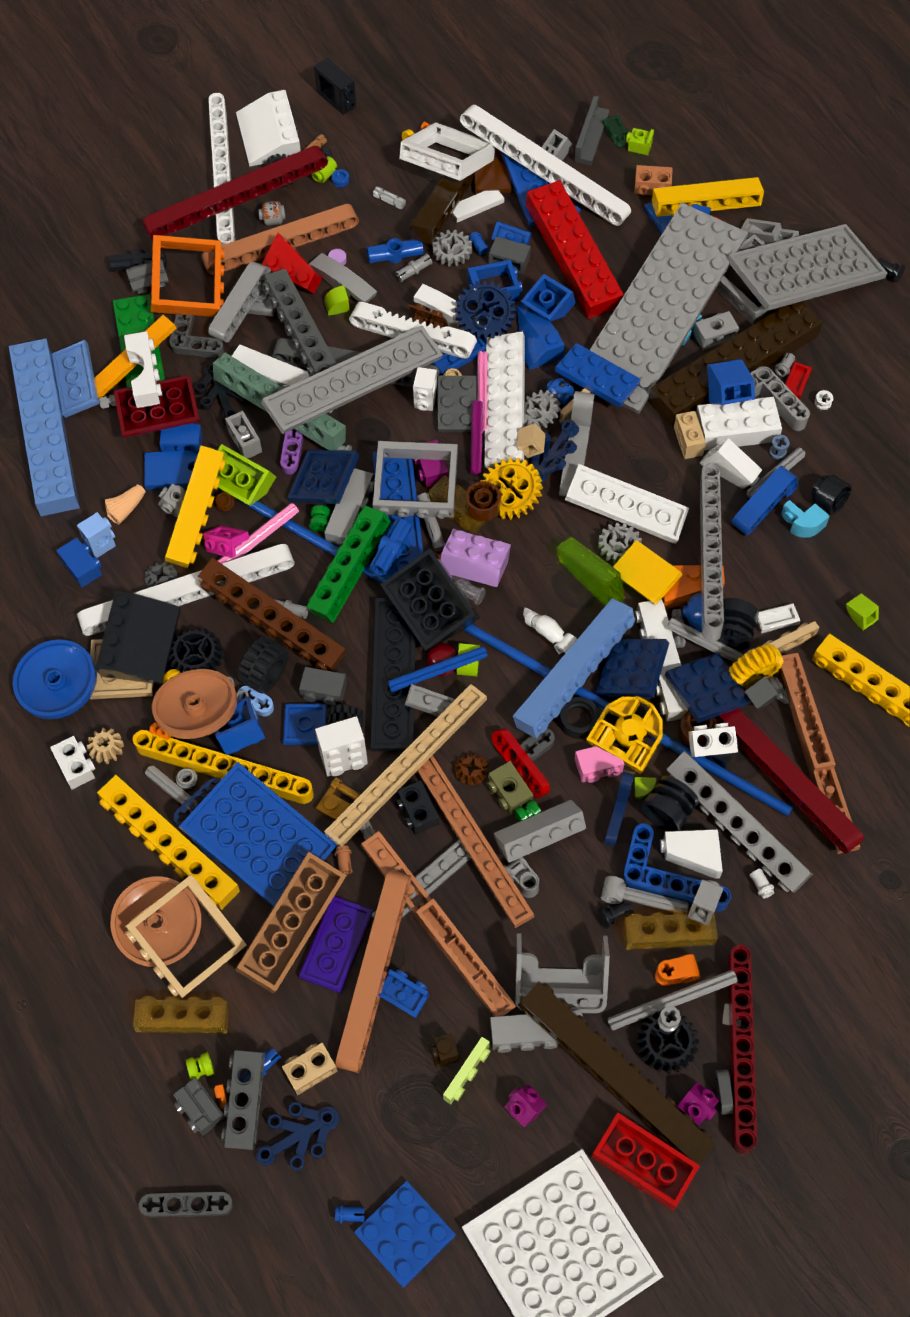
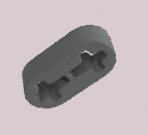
[520,729,555,761]
[715,1069,733,1115]

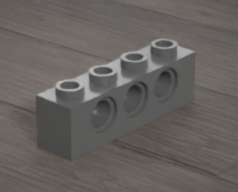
[221,1050,266,1150]

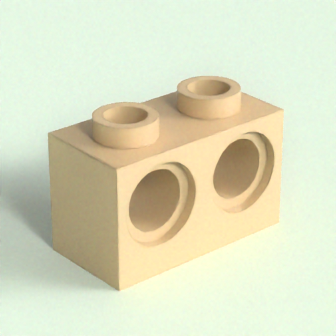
[674,411,706,459]
[282,1043,338,1096]

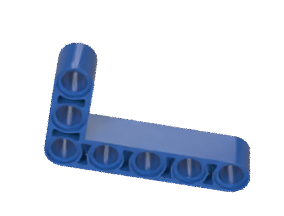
[623,824,731,912]

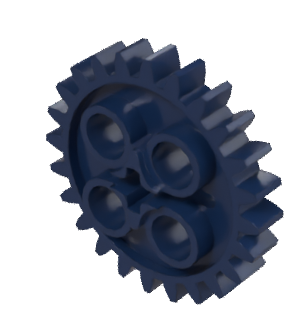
[455,280,516,342]

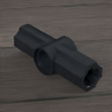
[109,249,167,271]

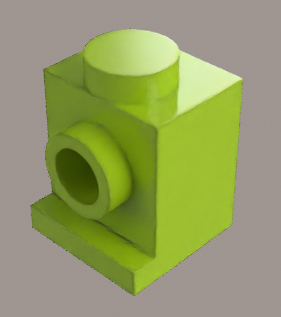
[626,128,654,155]

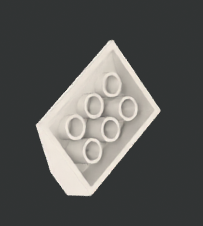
[236,90,301,167]

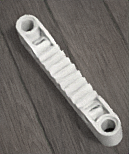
[349,302,477,359]

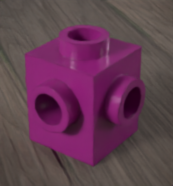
[677,1082,720,1125]
[505,1084,548,1127]

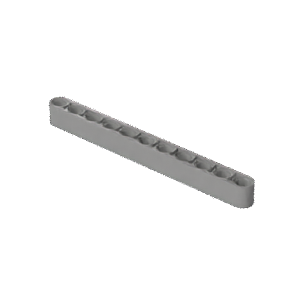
[700,464,724,641]

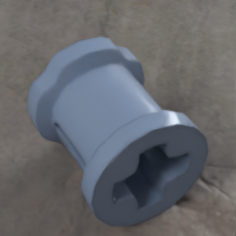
[769,435,790,460]

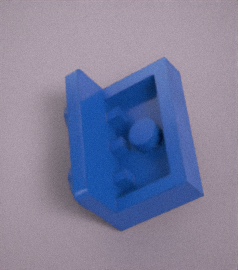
[378,969,430,1019]

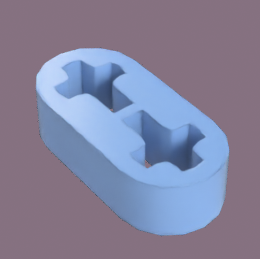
[238,686,274,716]

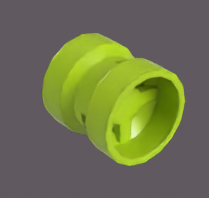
[185,1052,215,1080]

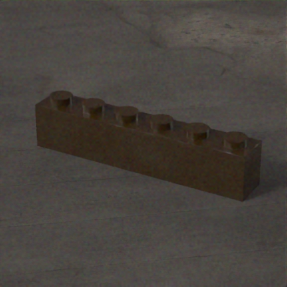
[410,165,475,245]

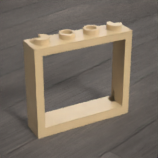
[125,875,247,998]

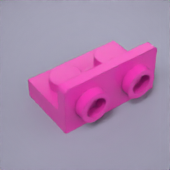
[203,526,249,558]

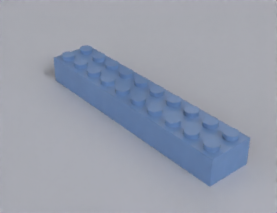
[9,338,80,516]

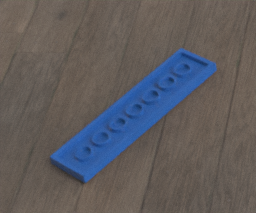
[372,452,423,581]

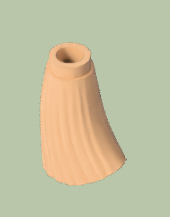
[105,484,146,525]

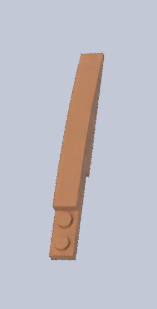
[780,653,861,854]
[361,831,516,1017]

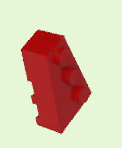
[262,233,322,294]

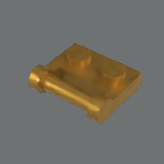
[316,778,361,821]

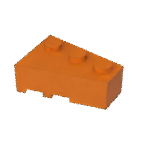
[662,565,725,612]

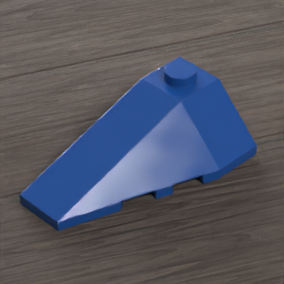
[517,304,565,370]

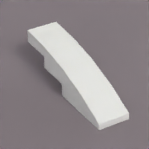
[414,284,487,338]

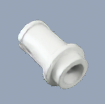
[749,869,774,899]

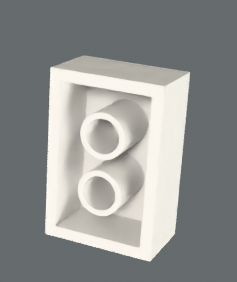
[315,716,368,776]

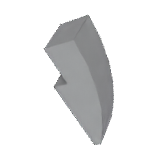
[741,218,799,244]

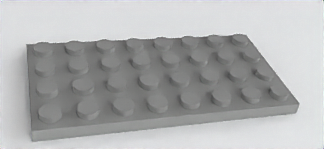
[727,224,887,311]

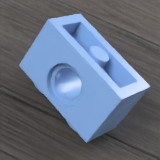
[77,512,116,558]

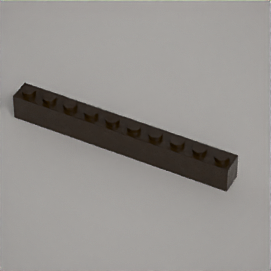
[518,981,716,1164]

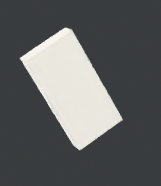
[757,603,800,633]

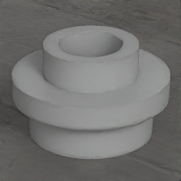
[176,768,198,789]

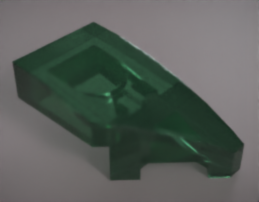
[602,114,629,148]

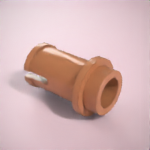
[334,846,353,875]

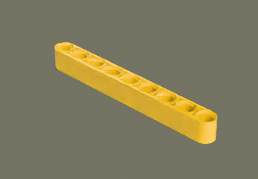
[133,730,314,804]

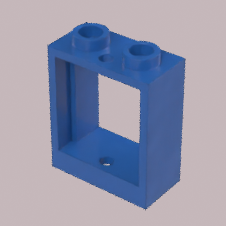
[468,260,523,308]

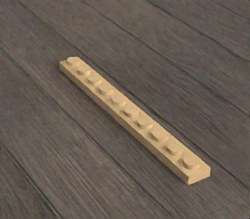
[324,684,487,848]

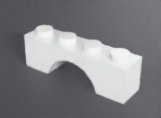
[124,331,162,408]

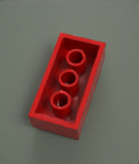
[591,1112,700,1211]

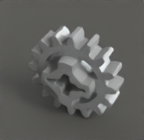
[433,230,472,266]
[524,390,561,429]
[598,522,642,564]

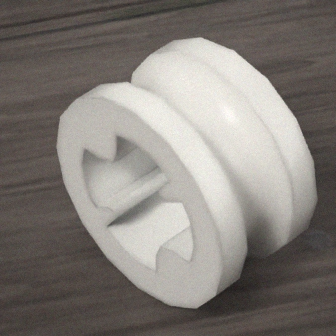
[814,390,833,410]

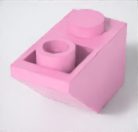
[575,746,624,783]

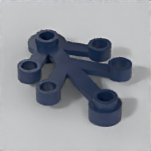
[530,420,579,484]
[256,1102,339,1172]

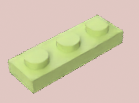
[443,1037,491,1104]

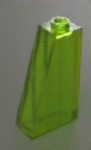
[556,536,625,606]

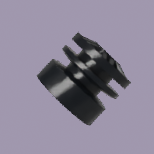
[718,598,759,650]
[641,776,699,832]

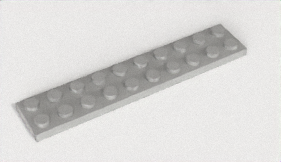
[261,325,443,434]

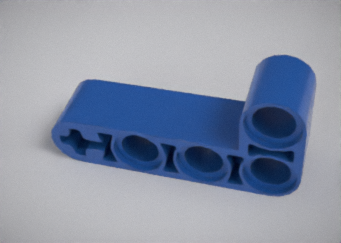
[731,465,798,536]

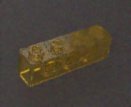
[623,911,718,950]
[133,996,230,1033]

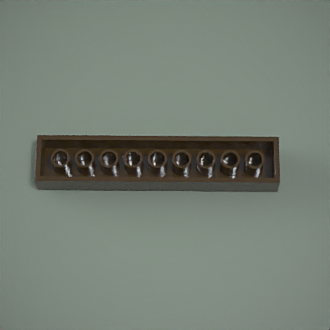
[648,301,823,427]

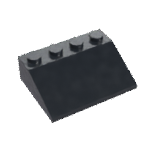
[380,549,480,651]
[96,591,181,685]

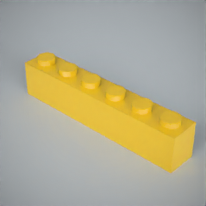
[652,177,764,217]
[165,445,226,568]

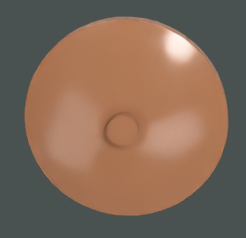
[152,669,237,739]
[110,876,201,967]

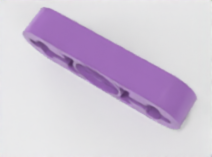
[280,429,304,474]

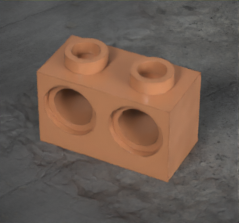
[634,165,672,195]

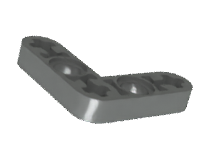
[169,314,224,358]

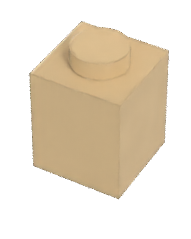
[517,423,545,458]

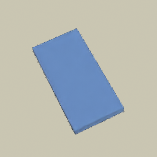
[51,340,99,418]

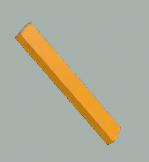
[95,315,177,398]

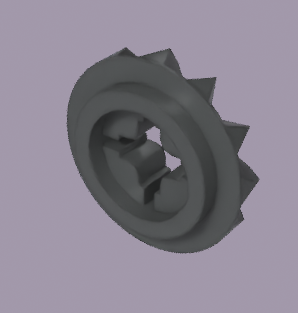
[145,561,177,588]

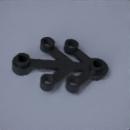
[195,363,248,425]

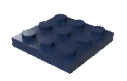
[287,450,360,504]
[595,639,670,698]
[665,653,752,723]

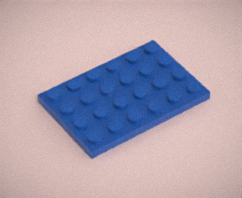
[179,762,337,907]

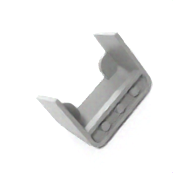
[515,933,610,1013]

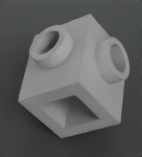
[158,483,186,518]

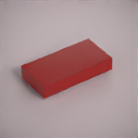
[785,362,812,400]

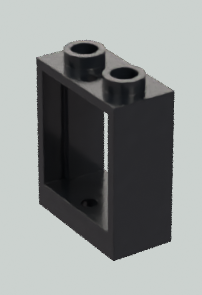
[314,58,356,115]

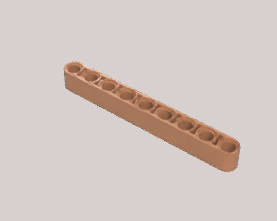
[201,204,359,275]
[336,871,411,1073]

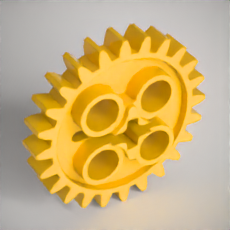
[481,457,543,520]

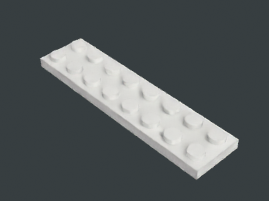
[485,331,525,469]

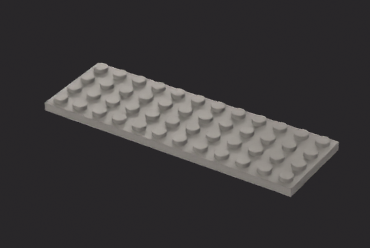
[572,203,748,414]

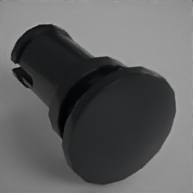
[878,258,905,282]
[598,901,634,929]

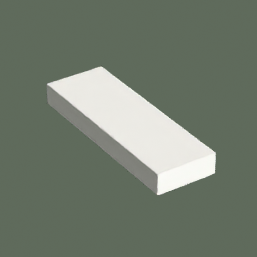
[451,190,504,223]

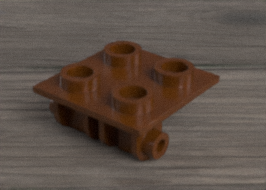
[408,304,450,329]

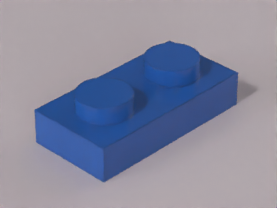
[492,221,532,245]

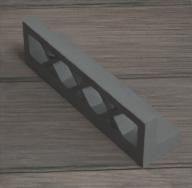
[575,96,610,166]

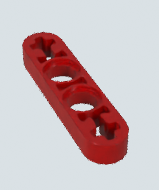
[492,728,550,798]

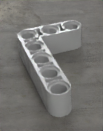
[559,391,595,497]

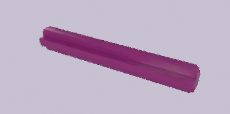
[470,400,483,475]

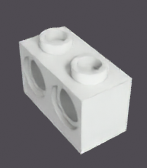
[413,367,437,411]
[688,723,738,757]
[50,736,95,789]

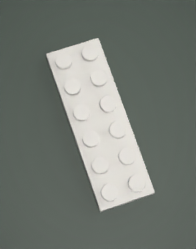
[565,464,689,544]

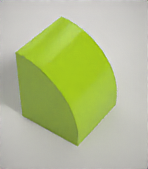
[324,285,350,316]
[846,593,879,631]
[457,643,480,676]

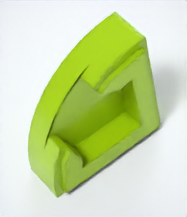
[634,777,656,800]

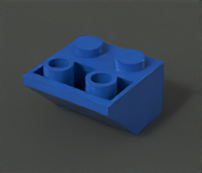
[707,359,755,405]

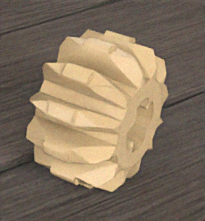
[87,727,124,764]

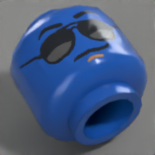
[546,378,574,407]

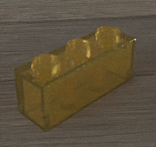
[429,475,486,534]

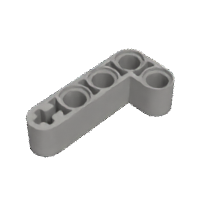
[750,367,810,431]

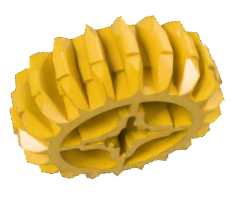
[728,644,784,690]

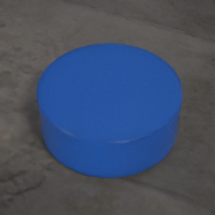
[331,169,350,187]

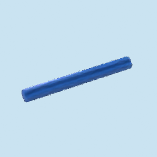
[388,646,487,692]

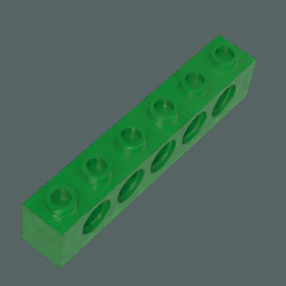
[306,506,391,624]

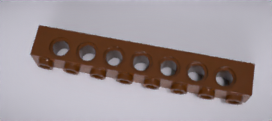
[198,558,346,672]

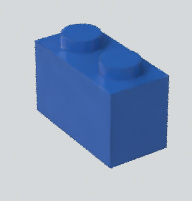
[160,423,203,454]
[56,538,102,588]

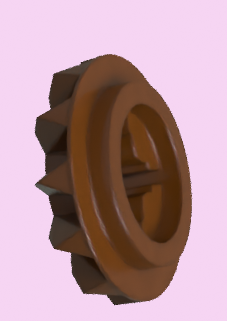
[455,752,488,785]

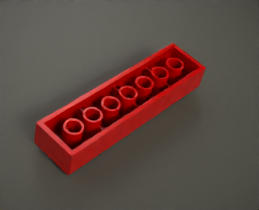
[526,180,624,319]

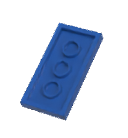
[555,343,641,408]

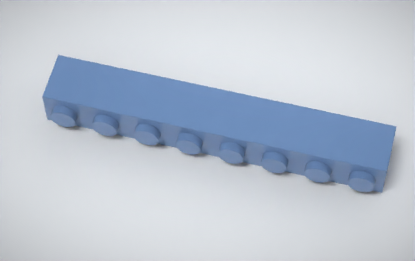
[513,598,635,739]

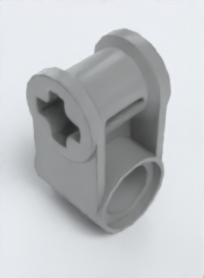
[503,857,539,898]

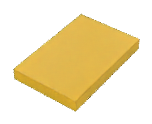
[610,540,683,605]

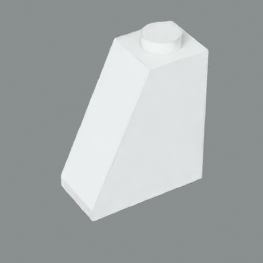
[700,438,762,489]
[660,830,723,879]

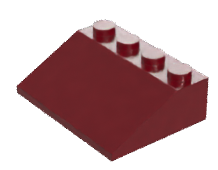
[114,375,200,438]

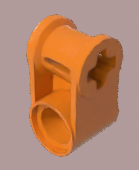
[655,954,701,986]

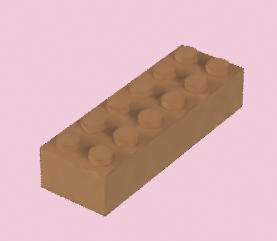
[235,852,347,994]

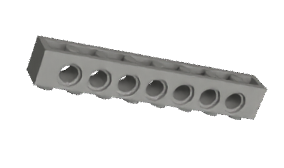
[666,751,813,893]

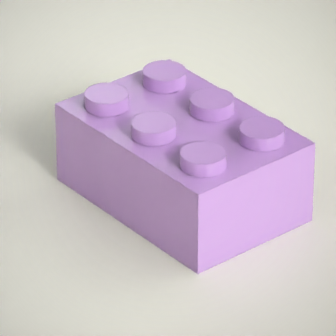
[441,529,511,587]

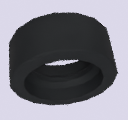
[559,697,599,739]

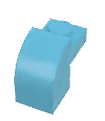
[781,500,830,538]

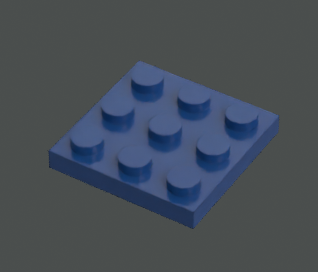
[354,1181,456,1289]

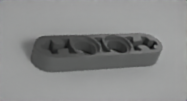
[139,1192,234,1218]

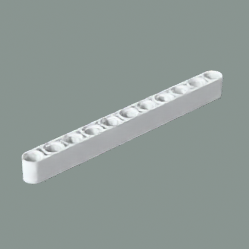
[209,93,235,246]
[460,105,631,226]
[77,544,295,636]

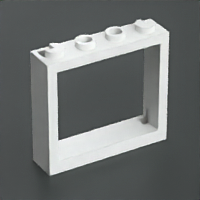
[399,122,495,181]

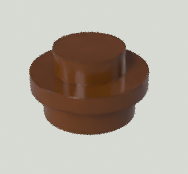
[215,492,235,512]

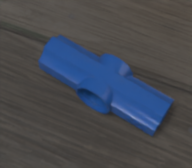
[366,238,423,263]
[370,519,411,576]

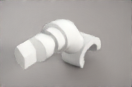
[523,607,577,655]

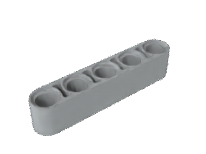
[208,261,271,342]

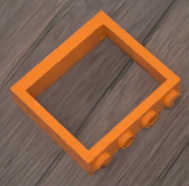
[151,235,224,317]

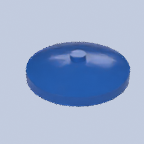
[13,640,97,719]

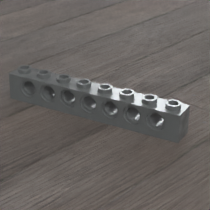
[263,269,337,376]

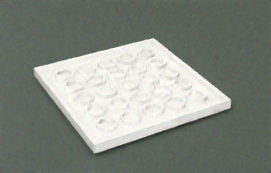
[462,1149,664,1317]

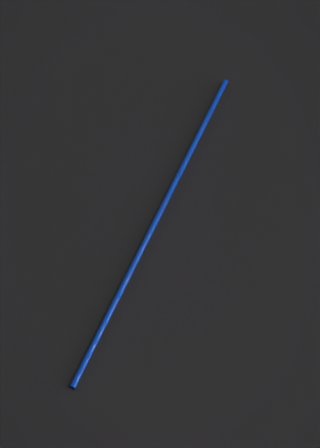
[217,488,793,817]

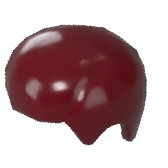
[427,643,458,676]

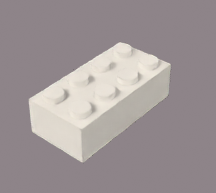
[696,397,782,450]

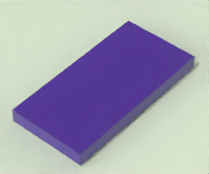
[298,896,374,994]

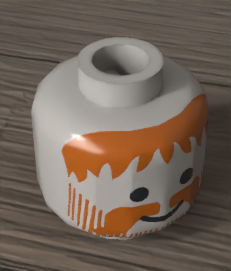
[259,201,285,226]

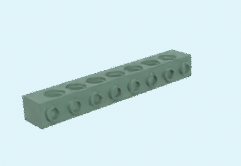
[213,353,346,450]

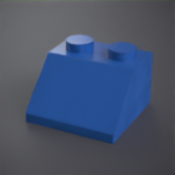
[521,274,576,322]
[215,696,265,755]

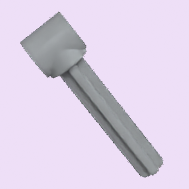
[601,876,689,915]

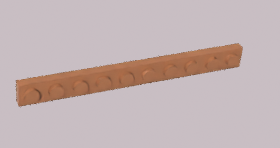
[416,755,534,928]

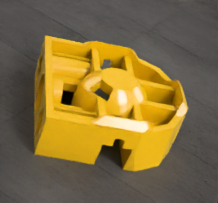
[586,696,663,774]

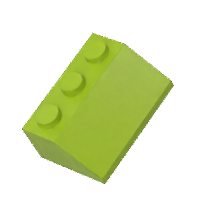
[217,444,276,506]

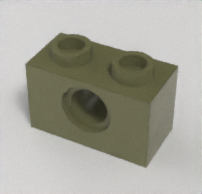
[487,761,533,815]

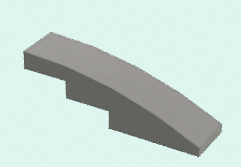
[309,253,377,303]

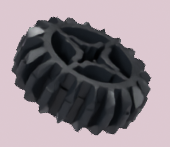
[168,626,224,673]
[637,1011,699,1074]

